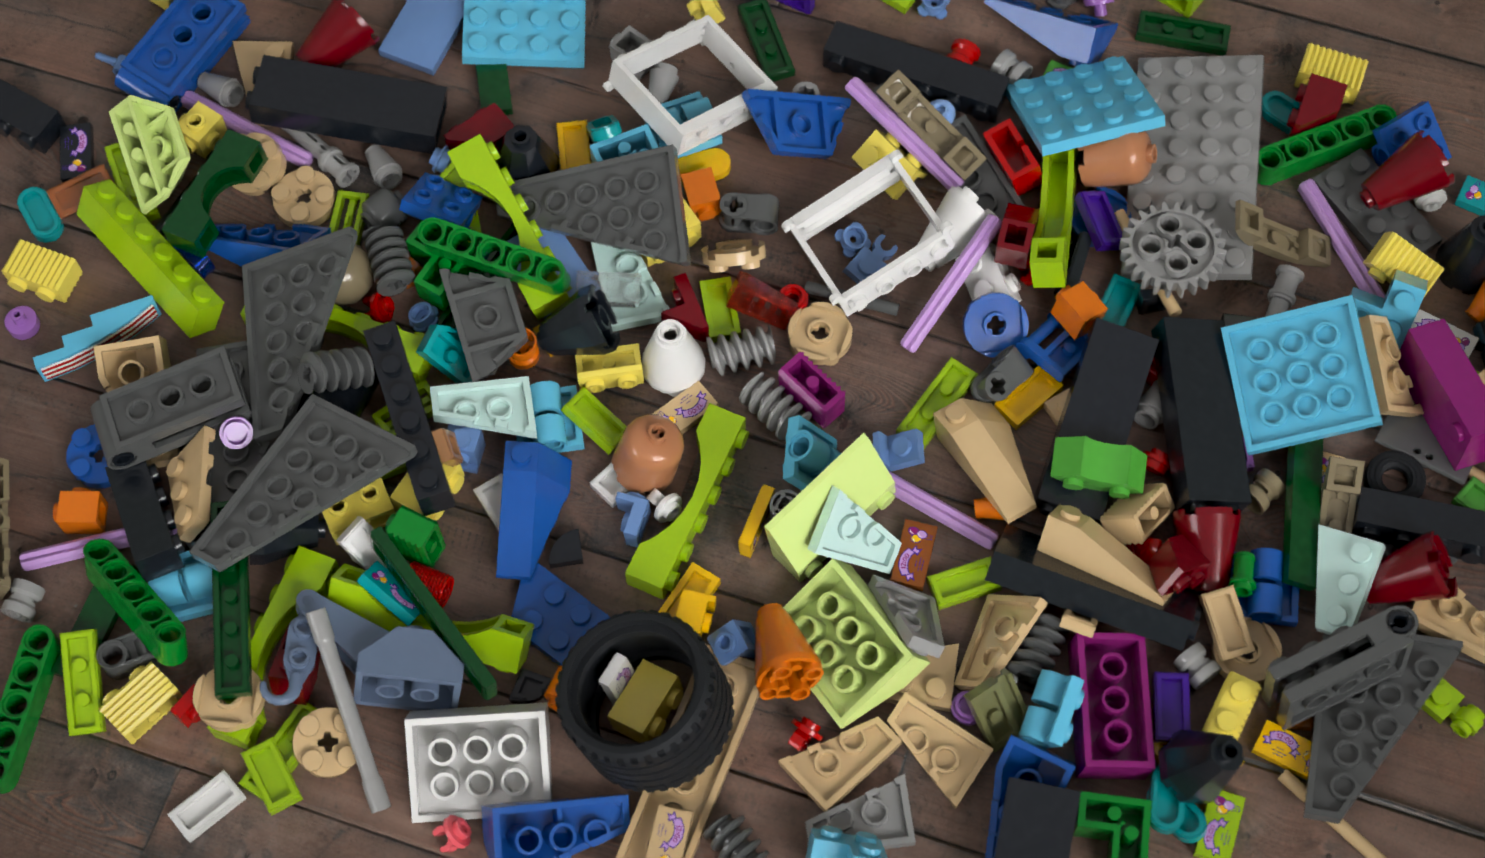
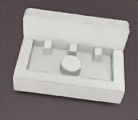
[955,243,1022,302]

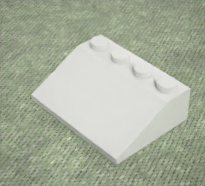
[404,702,552,823]

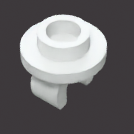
[1414,190,1447,212]
[646,488,682,523]

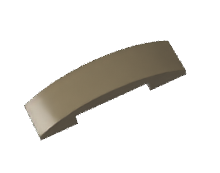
[876,69,987,181]
[1235,199,1331,268]
[1314,456,1365,591]

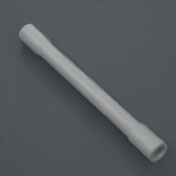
[305,607,391,813]

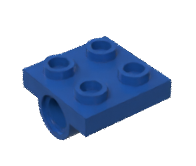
[1372,101,1452,167]
[399,172,482,229]
[1230,548,1299,627]

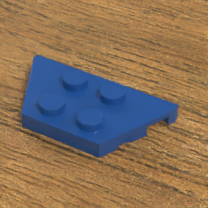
[742,89,851,159]
[511,563,610,666]

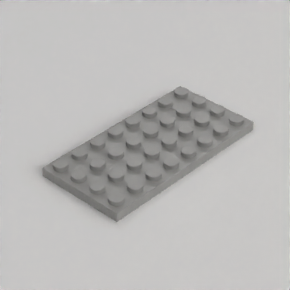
[1121,55,1264,280]

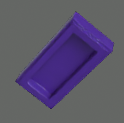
[1074,191,1123,251]
[1152,672,1191,743]

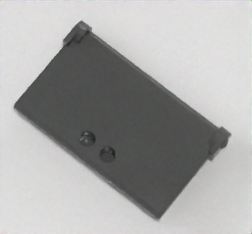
[1374,415,1473,485]

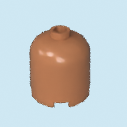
[1078,131,1157,188]
[611,414,684,495]

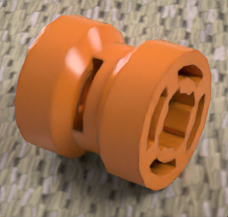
[508,328,540,370]

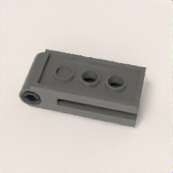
[90,345,252,470]
[1262,605,1419,730]

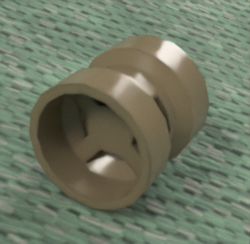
[1247,468,1286,515]

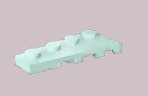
[591,242,670,332]

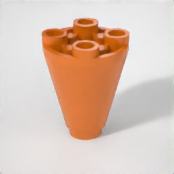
[754,603,824,701]

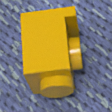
[676,589,716,637]

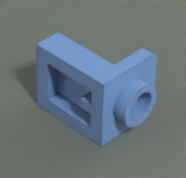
[872,428,925,472]
[615,491,651,548]
[707,619,755,666]

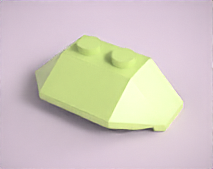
[109,95,191,214]

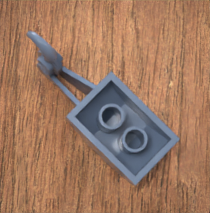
[260,589,464,711]

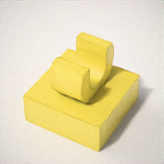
[687,0,726,24]

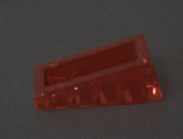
[726,270,798,330]

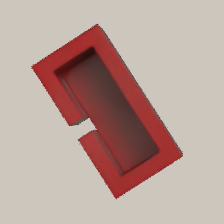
[982,118,1042,196]

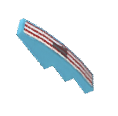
[33,295,162,382]

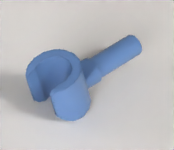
[95,52,126,75]

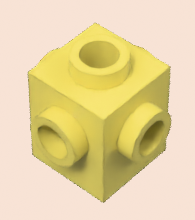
[178,101,227,158]

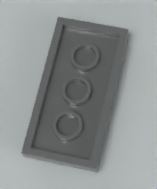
[1312,148,1443,254]

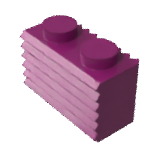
[778,352,845,429]

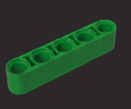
[1258,104,1397,185]
[417,217,571,295]
[83,539,188,666]
[0,624,61,794]

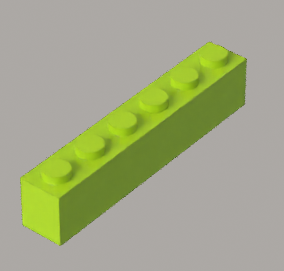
[76,179,224,338]

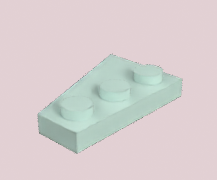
[430,376,537,439]
[807,486,902,574]
[1315,524,1386,635]

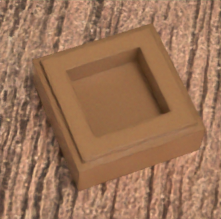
[432,428,463,467]

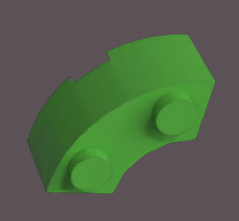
[1051,436,1147,499]

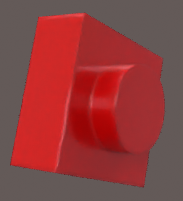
[170,684,201,728]

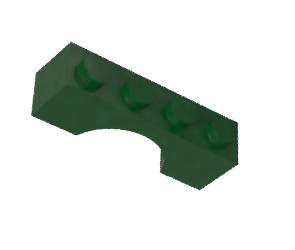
[162,129,268,258]

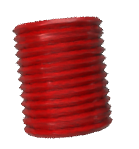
[409,561,454,608]

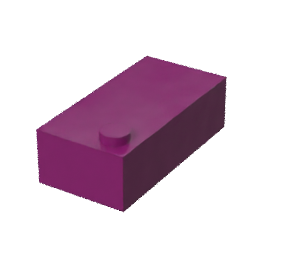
[1398,319,1485,471]
[1068,632,1155,780]

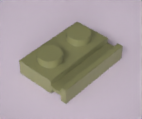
[964,668,1027,753]

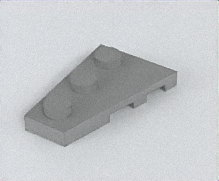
[868,574,945,658]
[805,774,916,849]

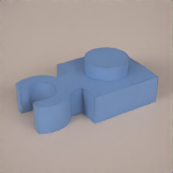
[843,234,898,284]

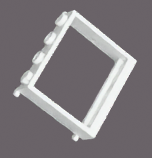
[603,15,778,156]
[781,150,956,317]

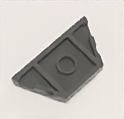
[439,268,528,382]

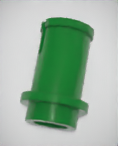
[1229,551,1256,597]

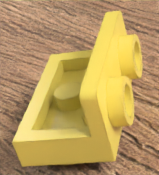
[851,130,927,200]
[575,343,644,393]

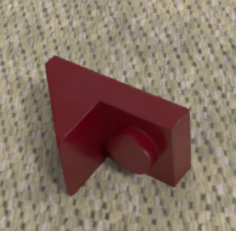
[661,272,709,342]

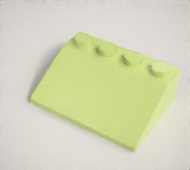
[764,433,896,583]
[783,558,930,728]

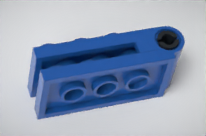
[115,0,251,113]

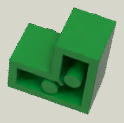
[406,220,477,311]
[1073,791,1152,858]

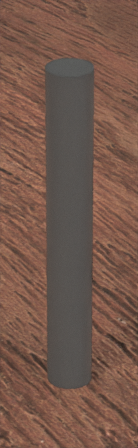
[805,281,900,316]

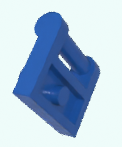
[1016,313,1088,382]

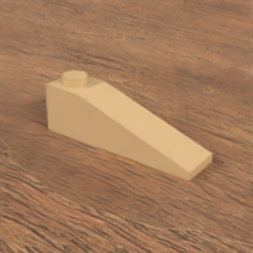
[93,335,180,468]
[933,398,1036,524]
[1037,504,1173,606]

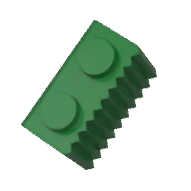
[385,505,446,568]

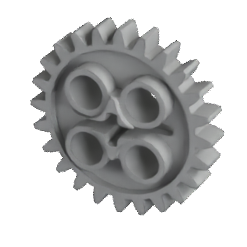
[1119,202,1227,298]

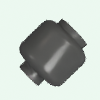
[360,188,408,228]

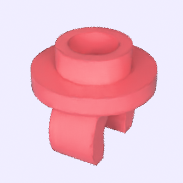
[432,815,471,852]

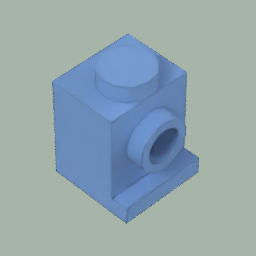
[447,424,486,474]

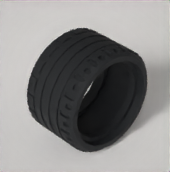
[555,609,734,793]

